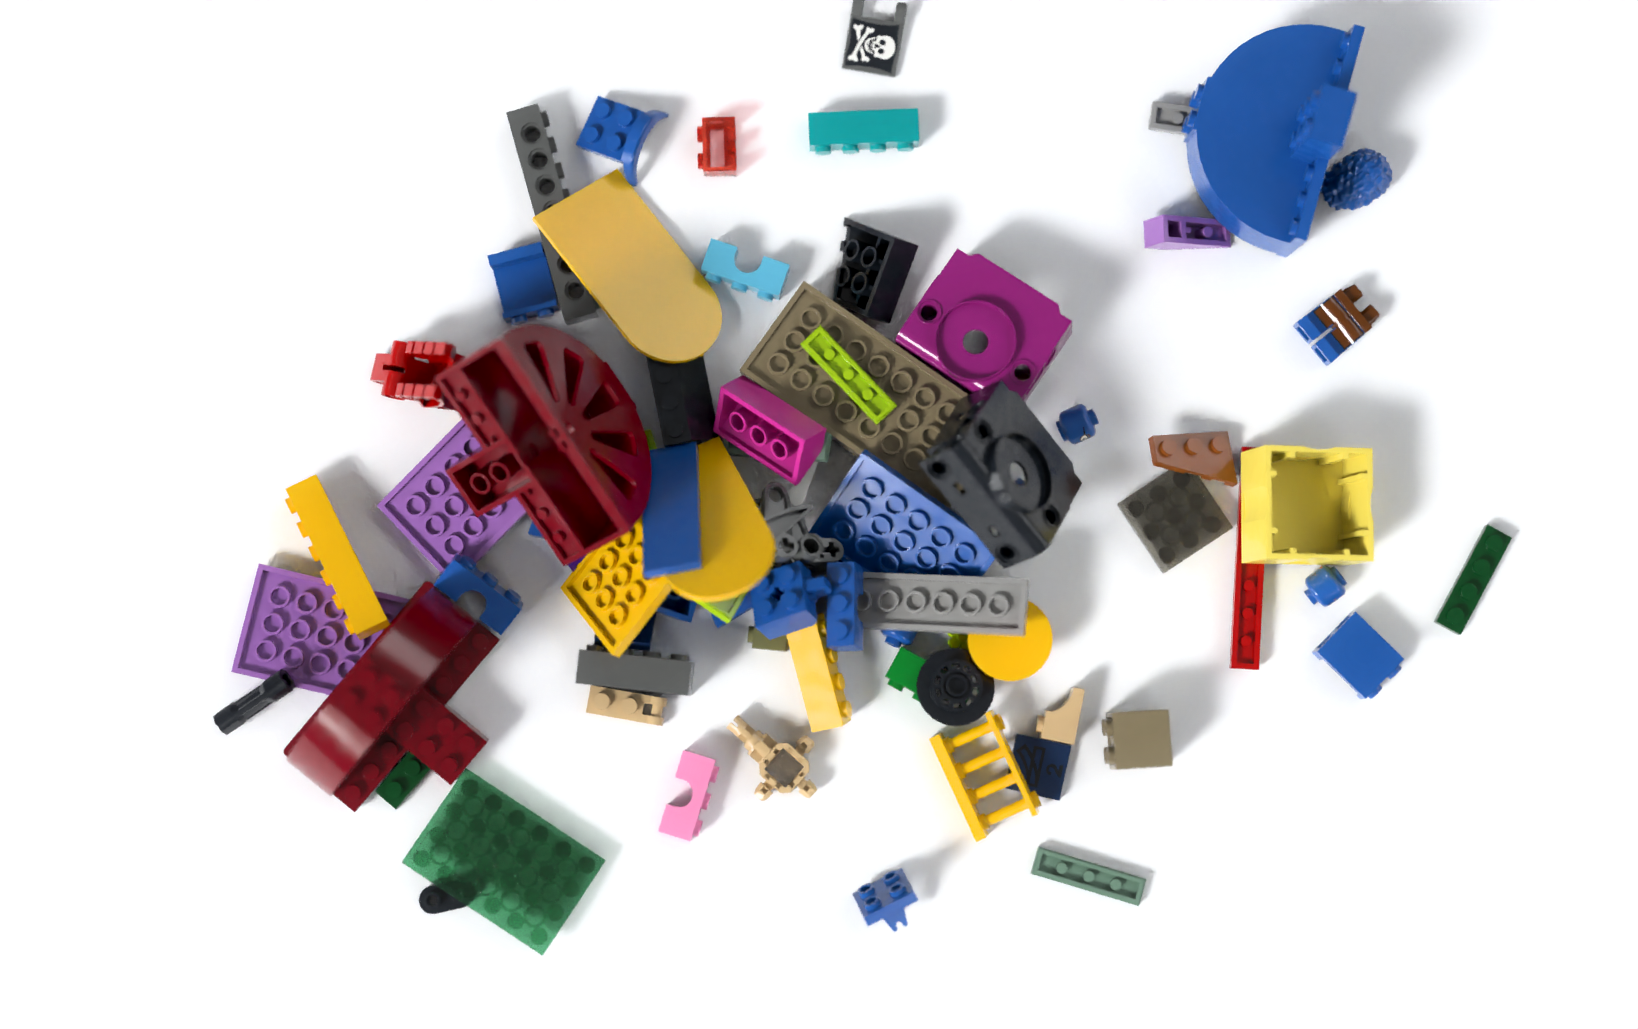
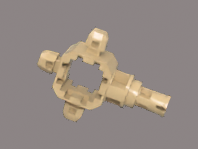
[727,715,817,801]

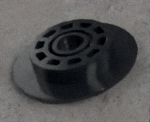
[916,648,995,726]

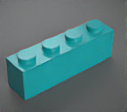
[808,108,919,155]

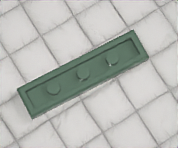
[1030,847,1147,906]

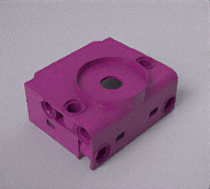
[895,248,1072,403]

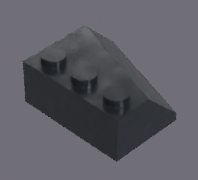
[833,217,918,324]

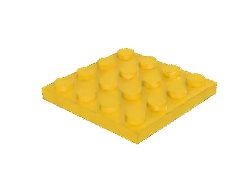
[560,521,673,658]

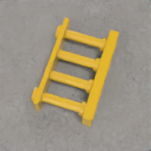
[929,709,1042,842]

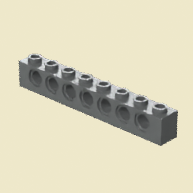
[506,103,601,326]

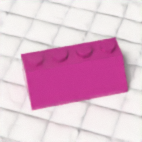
[713,375,826,486]

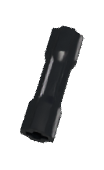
[213,669,296,735]

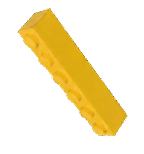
[285,474,390,640]

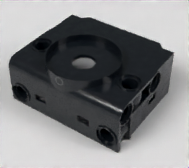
[918,380,1082,569]

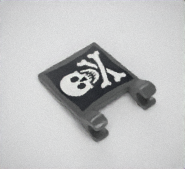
[842,0,907,78]

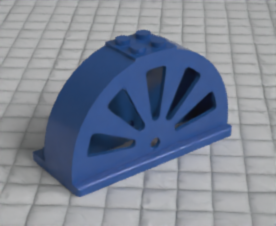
[1181,24,1365,258]

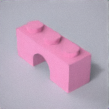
[658,750,720,841]

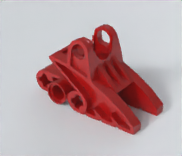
[370,340,465,411]

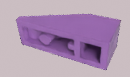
[1143,214,1231,250]

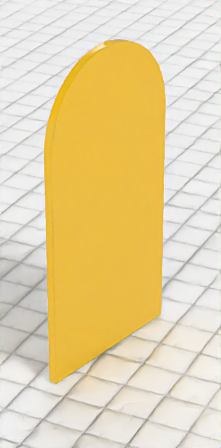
[532,168,722,363]
[638,436,776,601]

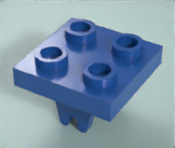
[852,868,919,932]

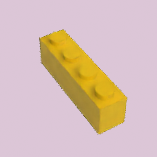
[786,612,852,732]

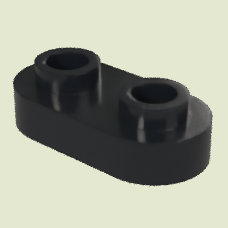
[419,879,476,914]

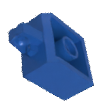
[750,561,832,640]

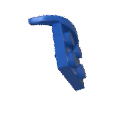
[575,96,669,187]

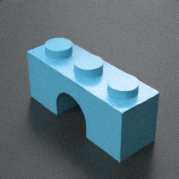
[701,238,790,302]

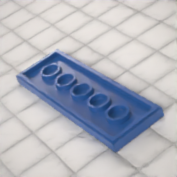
[643,441,702,579]

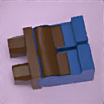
[1293,284,1380,366]

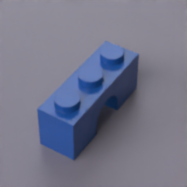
[434,553,523,635]
[827,561,863,652]

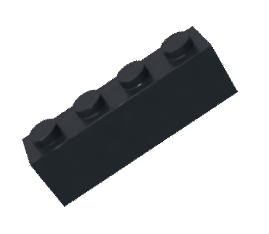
[646,356,720,447]

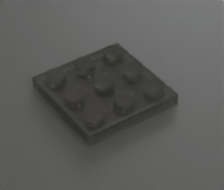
[1117,470,1233,574]

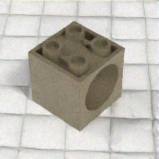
[1101,709,1173,770]

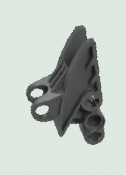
[754,483,844,572]

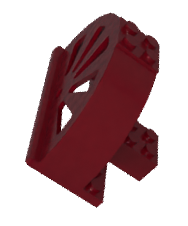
[434,324,652,566]
[283,581,500,812]

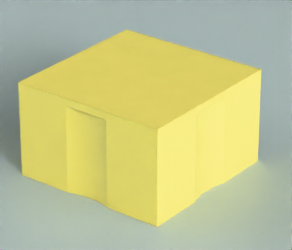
[1241,445,1374,566]

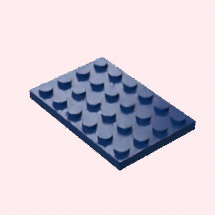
[809,449,995,577]

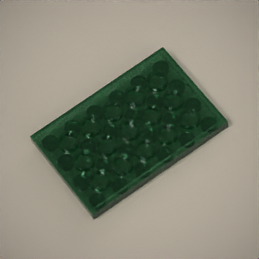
[402,768,606,956]

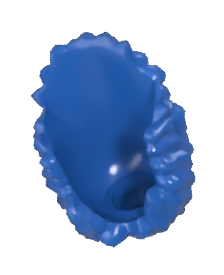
[1320,147,1392,211]

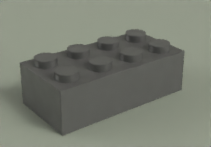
[575,645,695,696]

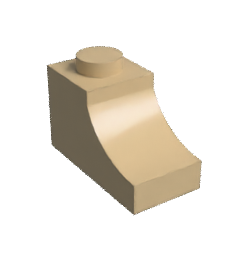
[1035,687,1085,745]

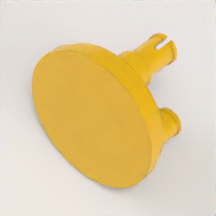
[968,601,1053,681]

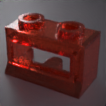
[697,117,737,177]

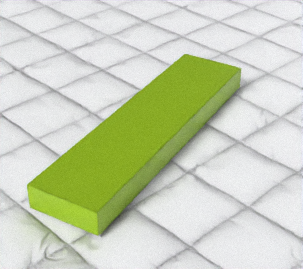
[800,325,897,425]

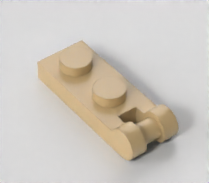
[586,685,668,726]

